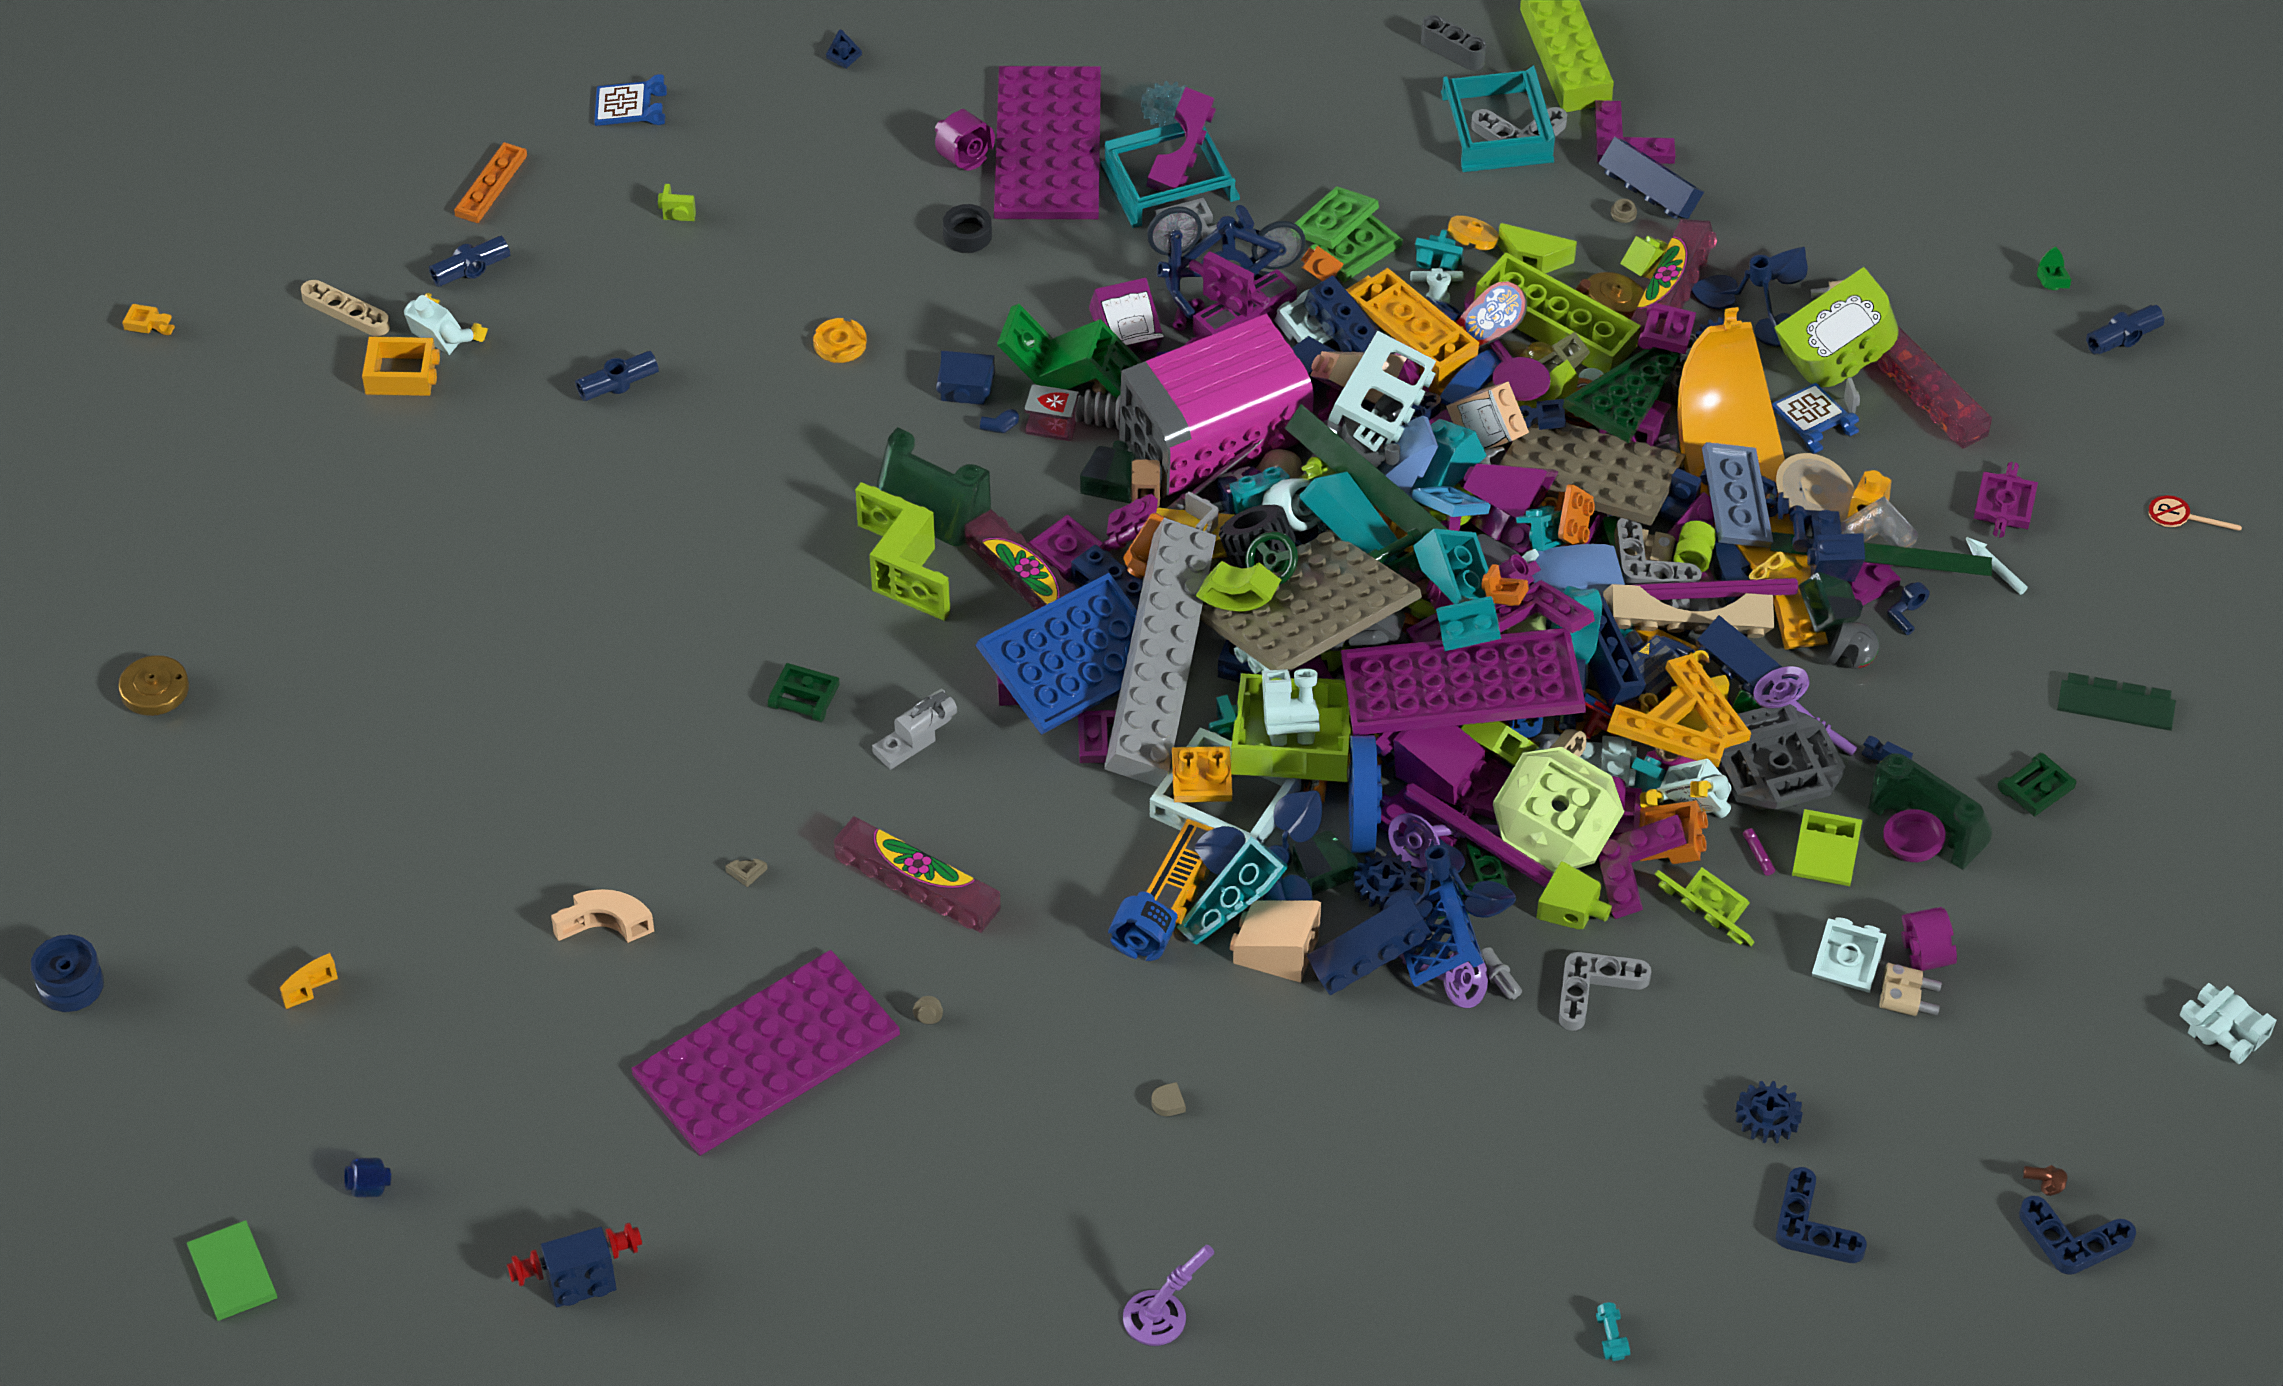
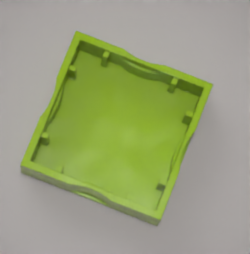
[1231,673,1352,782]

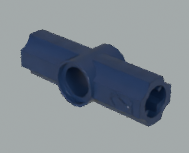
[429,235,510,287]
[2086,305,2165,355]
[575,351,659,401]

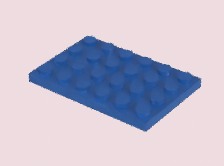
[976,573,1137,735]

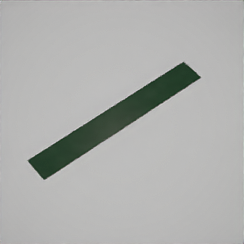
[1285,404,1448,537]
[1770,532,1992,576]

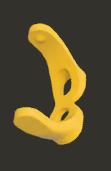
[1749,552,1803,580]

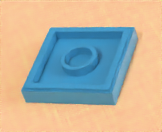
[1411,486,1491,517]

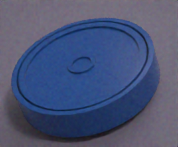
[1349,736,1382,853]

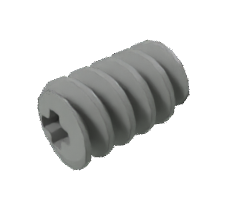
[1075,390,1121,430]

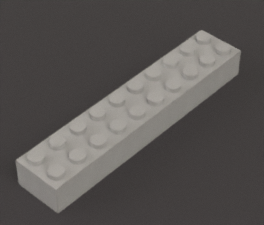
[1104,518,1216,787]

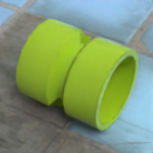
[1674,521,1717,573]

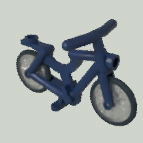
[1147,205,1306,319]

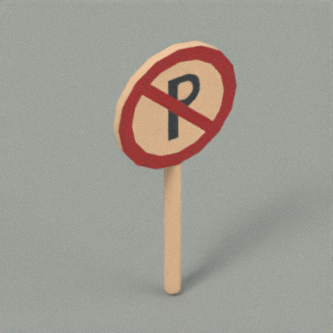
[2148,495,2242,531]

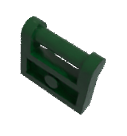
[1367,528,1428,584]
[767,663,840,722]
[1997,752,2077,817]

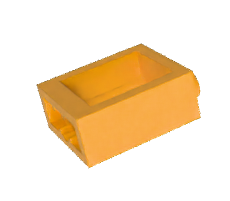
[362,337,440,396]

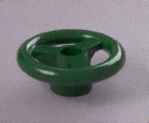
[1245,531,1298,585]

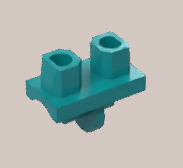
[1415,229,1464,271]

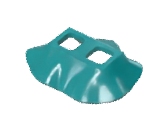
[1551,586,1602,665]

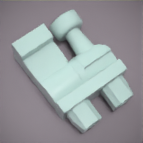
[1262,669,1320,746]
[2180,983,2277,1064]

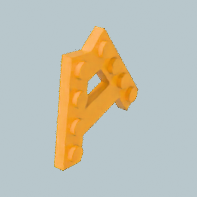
[1607,654,1751,768]

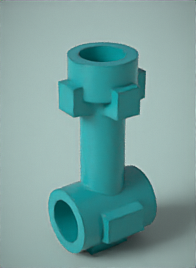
[1596,1302,1631,1362]

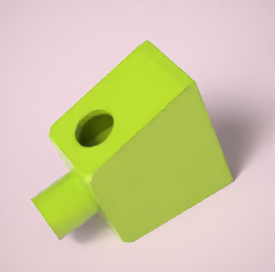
[1536,861,1612,930]

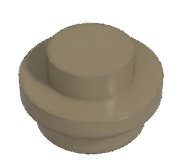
[1611,199,1637,223]
[913,996,943,1024]

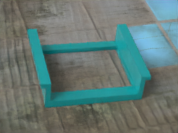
[1441,65,1555,172]
[1100,123,1240,228]

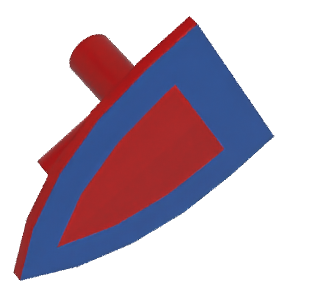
[1582,693,1616,739]

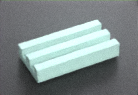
[1353,408,1393,452]

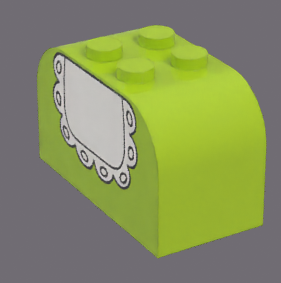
[1774,267,1898,387]

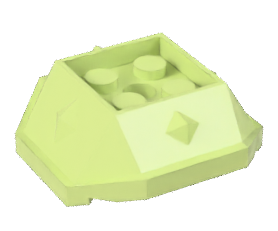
[1493,747,1624,873]

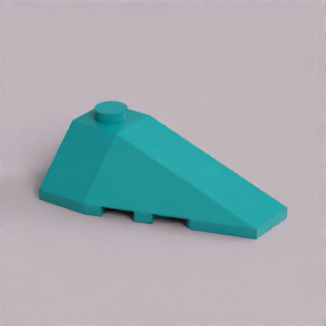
[1177,836,1287,945]

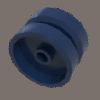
[31,934,104,1012]

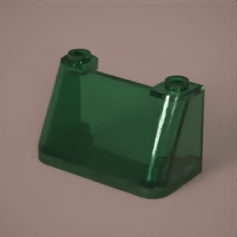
[876,427,991,546]
[1868,753,1992,870]

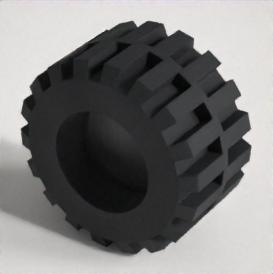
[1219,504,1296,568]

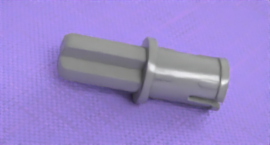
[1481,947,1522,1000]

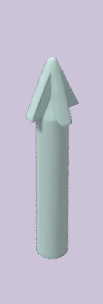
[1966,537,2028,595]

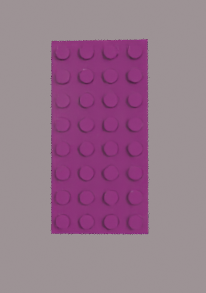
[994,66,1101,219]
[1341,628,1586,736]
[631,950,900,1156]

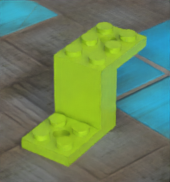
[855,482,950,621]

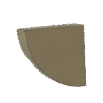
[725,858,767,887]

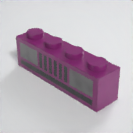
[1193,269,1297,337]

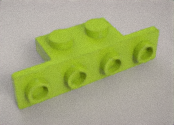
[1655,867,1754,947]

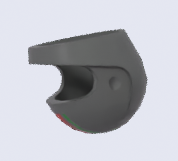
[1827,622,1879,669]

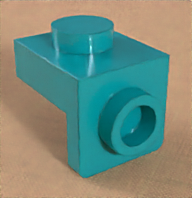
[1208,695,1238,740]
[1631,755,1667,792]

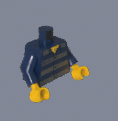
[1623,629,1710,714]

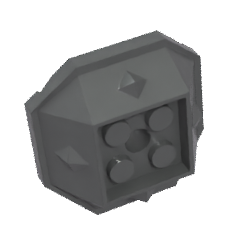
[1719,704,1845,812]

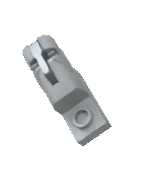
[872,688,957,770]

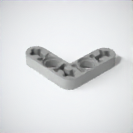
[1471,107,1567,141]
[1614,518,1702,585]
[1559,952,1651,1031]

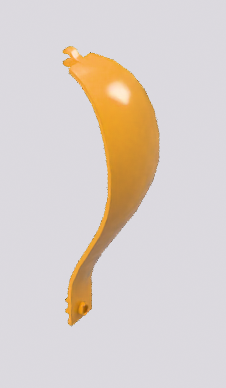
[1677,307,1828,650]

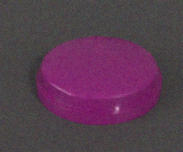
[1883,809,1945,862]

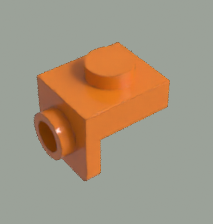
[1301,246,1343,282]
[1482,564,1529,606]

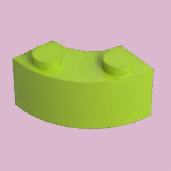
[1196,561,1281,611]

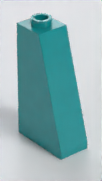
[1299,472,1405,565]

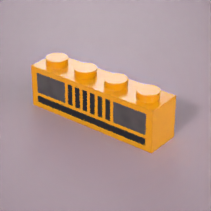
[1147,819,1214,927]

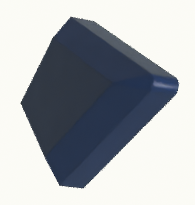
[826,29,862,69]

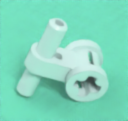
[1410,268,1464,303]

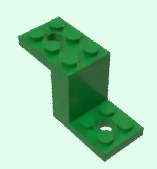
[997,304,1142,399]

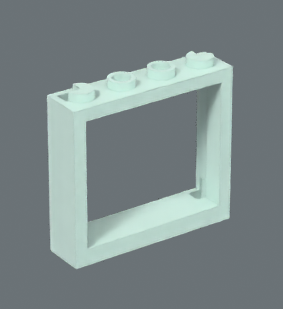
[1150,728,1301,845]

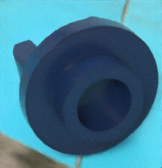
[1765,492,1790,520]

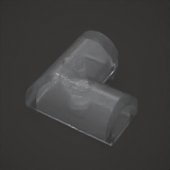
[1841,496,1918,548]

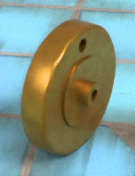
[1584,272,1645,320]
[118,655,189,716]

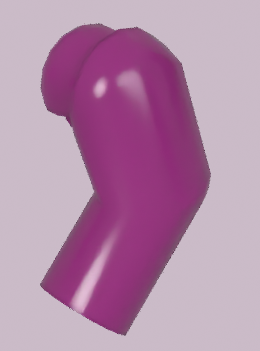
[1173,298,1205,331]

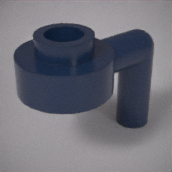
[1887,582,1930,635]

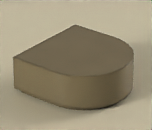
[1152,1082,1186,1116]

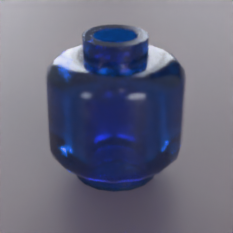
[344,1157,391,1198]

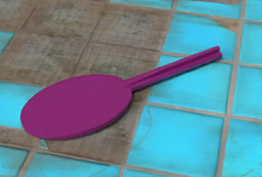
[1489,339,1551,401]

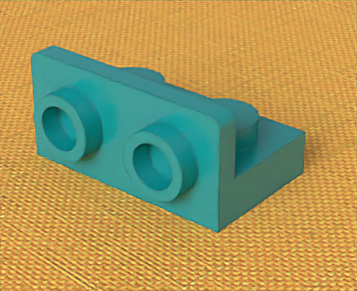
[1229,467,1290,514]
[1516,506,1567,551]
[1436,596,1501,651]

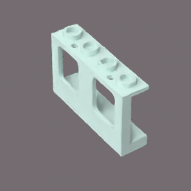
[1328,331,1436,449]

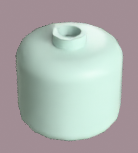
[1262,478,1320,531]

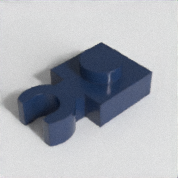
[1519,399,1566,430]
[1862,736,1913,778]

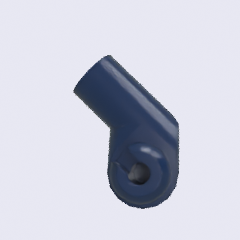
[980,409,1019,433]

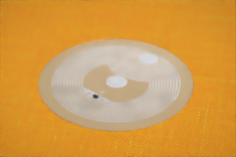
[1776,453,1855,523]

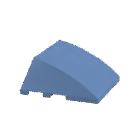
[1373,416,1438,505]
[1533,544,1625,630]

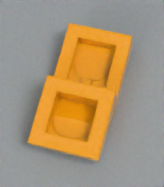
[280,953,338,1009]

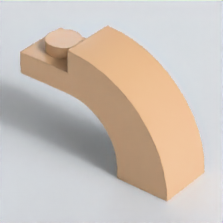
[551,889,654,943]

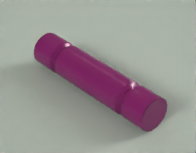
[1743,828,1775,876]

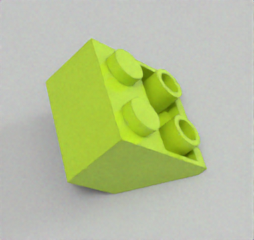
[1792,809,1862,886]

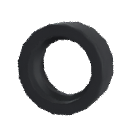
[943,204,992,253]

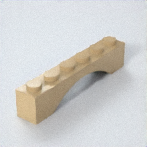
[1603,584,1774,638]

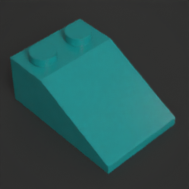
[1411,419,1487,508]
[1413,529,1497,605]

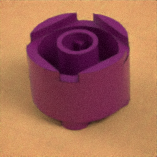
[935,109,995,171]
[1901,907,1957,971]

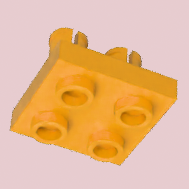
[1172,746,1232,803]

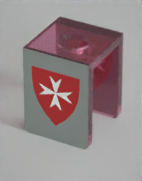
[1025,385,1079,441]

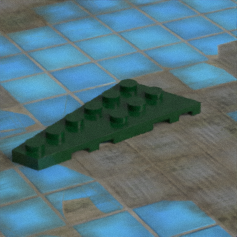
[1563,347,1682,443]

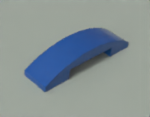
[1440,349,1502,406]

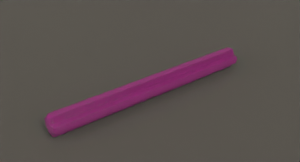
[1632,578,1798,600]
[1404,783,1554,888]

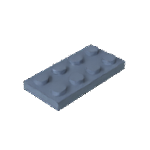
[1702,442,1773,548]

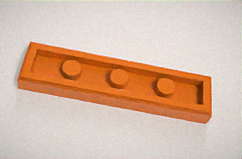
[454,142,527,223]

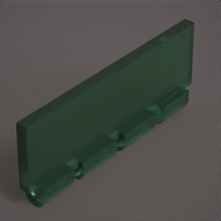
[2057,672,2176,731]

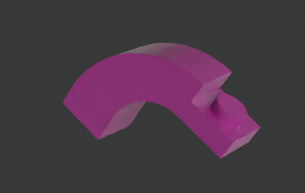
[1469,498,1532,555]

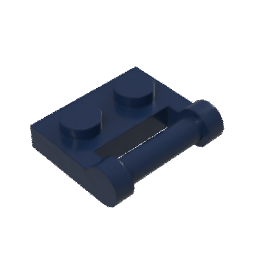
[1789,505,1842,553]

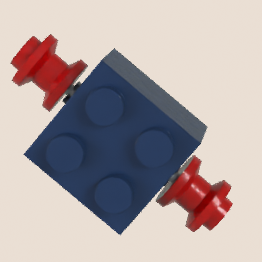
[507,1222,642,1308]

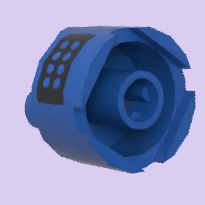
[1108,891,1178,961]

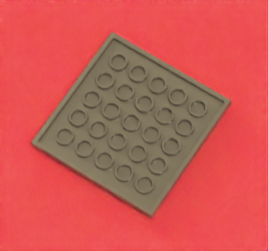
[1200,530,1422,671]

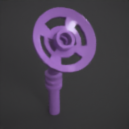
[1753,666,1857,756]
[1388,813,1500,868]
[1398,952,1488,1008]
[1123,1245,1214,1346]

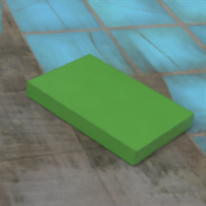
[1290,186,1379,249]
[1310,214,1403,282]
[187,1220,277,1321]

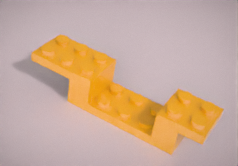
[1346,268,1493,396]

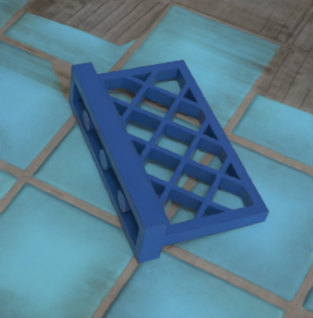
[1403,875,1484,987]

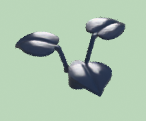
[1690,246,1808,346]
[1195,791,1322,901]
[1383,837,1516,920]

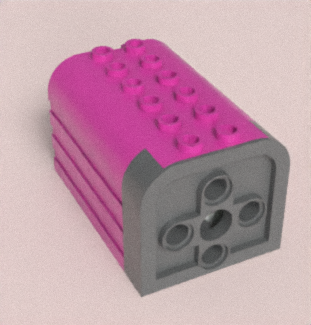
[1119,314,1313,499]

